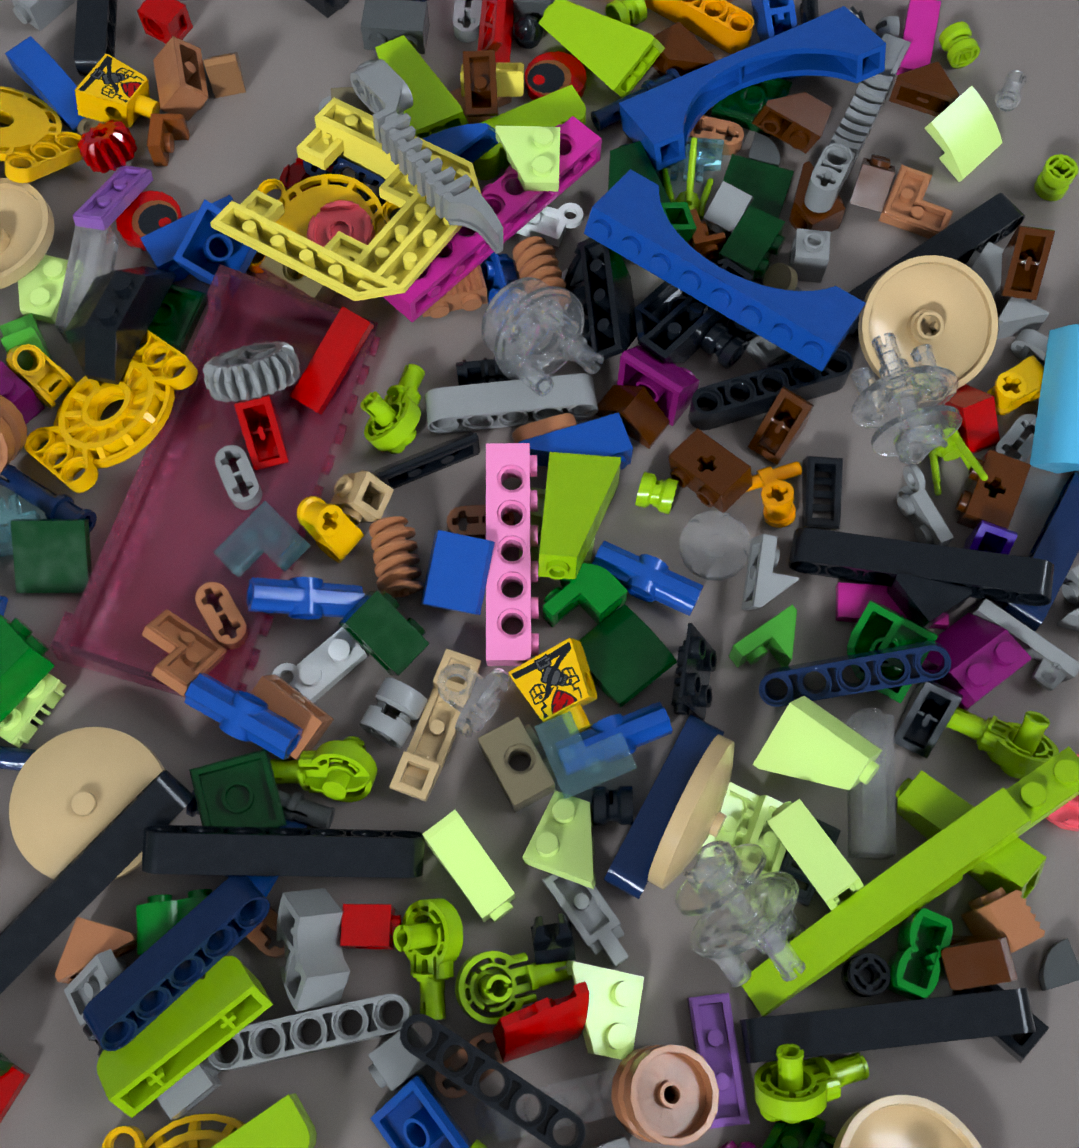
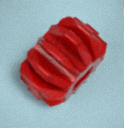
[77,120,138,174]

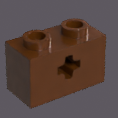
[668,428,752,514]
[956,449,1031,530]

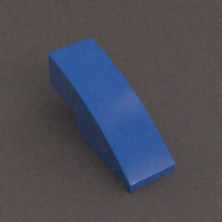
[5,36,85,133]
[423,123,498,163]

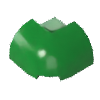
[847,600,938,704]

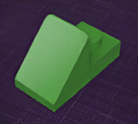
[0,313,53,370]
[729,604,797,668]

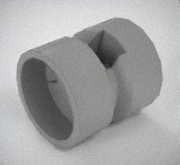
[359,677,428,748]

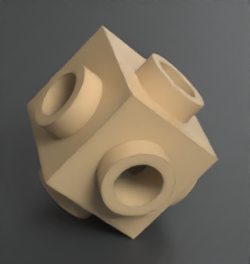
[330,470,394,525]

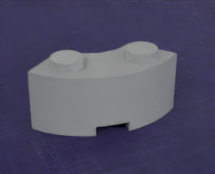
[277,888,350,1012]

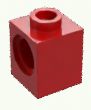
[137,0,193,44]
[340,904,402,950]

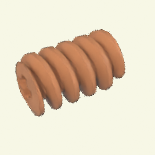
[512,236,569,312]
[369,516,424,598]

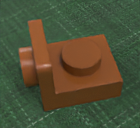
[147,113,190,166]
[688,209,727,261]

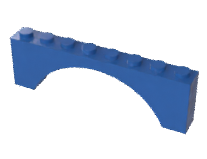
[619,6,886,171]
[583,169,866,372]

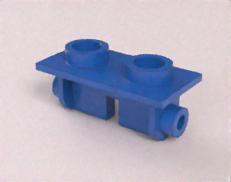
[481,252,526,322]

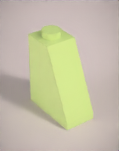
[753,696,882,790]
[767,798,864,911]
[422,810,515,922]

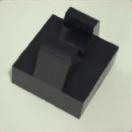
[531,913,576,965]

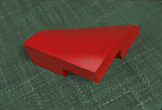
[492,981,589,1063]

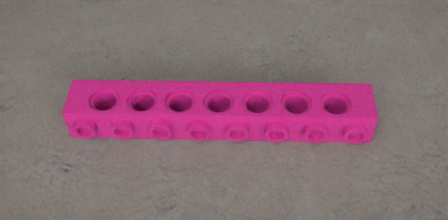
[384,116,602,323]

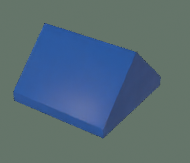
[172,199,257,295]
[420,530,495,615]
[370,1075,472,1148]

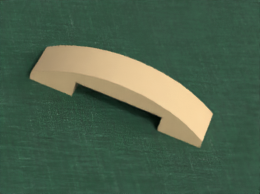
[389,648,481,801]

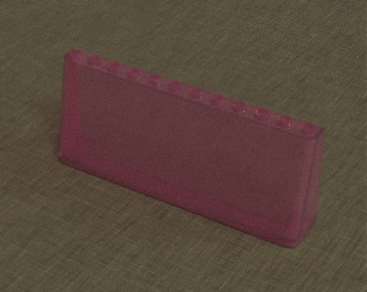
[50,264,381,698]

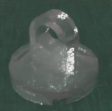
[437,664,511,738]

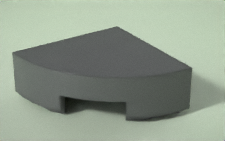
[748,132,780,167]
[1039,938,1079,991]

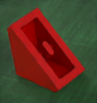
[934,384,1000,454]
[234,394,289,471]

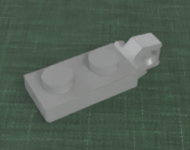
[542,874,629,968]

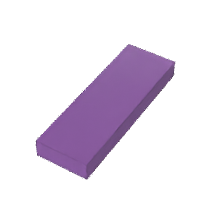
[72,166,153,230]
[687,993,750,1129]

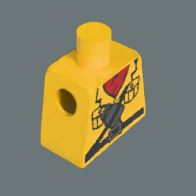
[75,54,160,128]
[508,638,598,736]

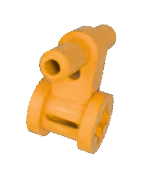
[746,461,802,528]

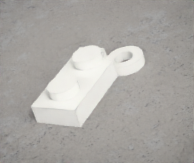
[517,203,584,247]
[272,627,368,703]

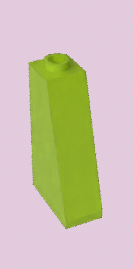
[538,0,665,98]
[375,35,469,139]
[538,452,621,580]
[896,770,1047,899]

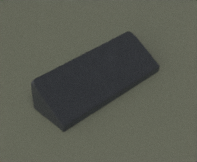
[375,432,480,489]

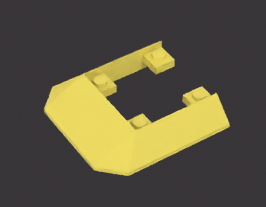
[210,97,482,301]

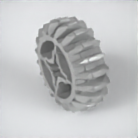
[203,341,300,403]

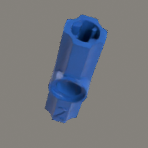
[592,541,703,616]
[246,577,365,620]
[184,673,303,760]
[555,701,673,776]

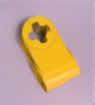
[6,344,76,409]
[986,355,1044,415]
[296,496,364,563]

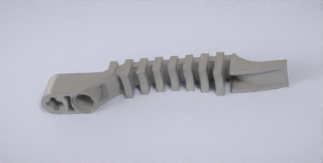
[804,33,911,213]
[350,59,503,254]

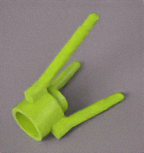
[662,137,713,220]
[925,424,991,496]

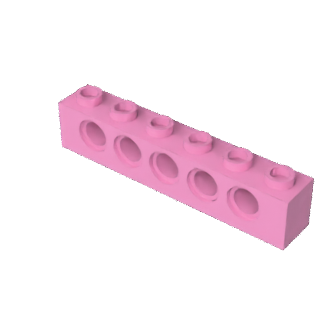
[486,443,539,666]

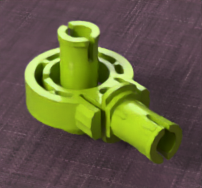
[360,364,425,454]
[946,707,1059,779]
[271,736,377,802]
[393,898,463,1020]
[455,951,572,1024]
[754,1043,869,1124]

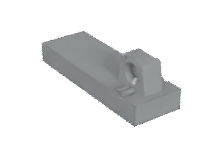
[972,598,1079,691]

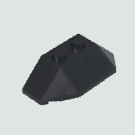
[562,238,637,363]
[634,259,754,363]
[64,266,176,385]

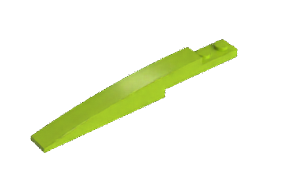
[739,746,1079,1017]

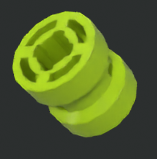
[605,0,648,25]
[939,21,980,69]
[1034,154,1078,201]
[635,471,679,514]

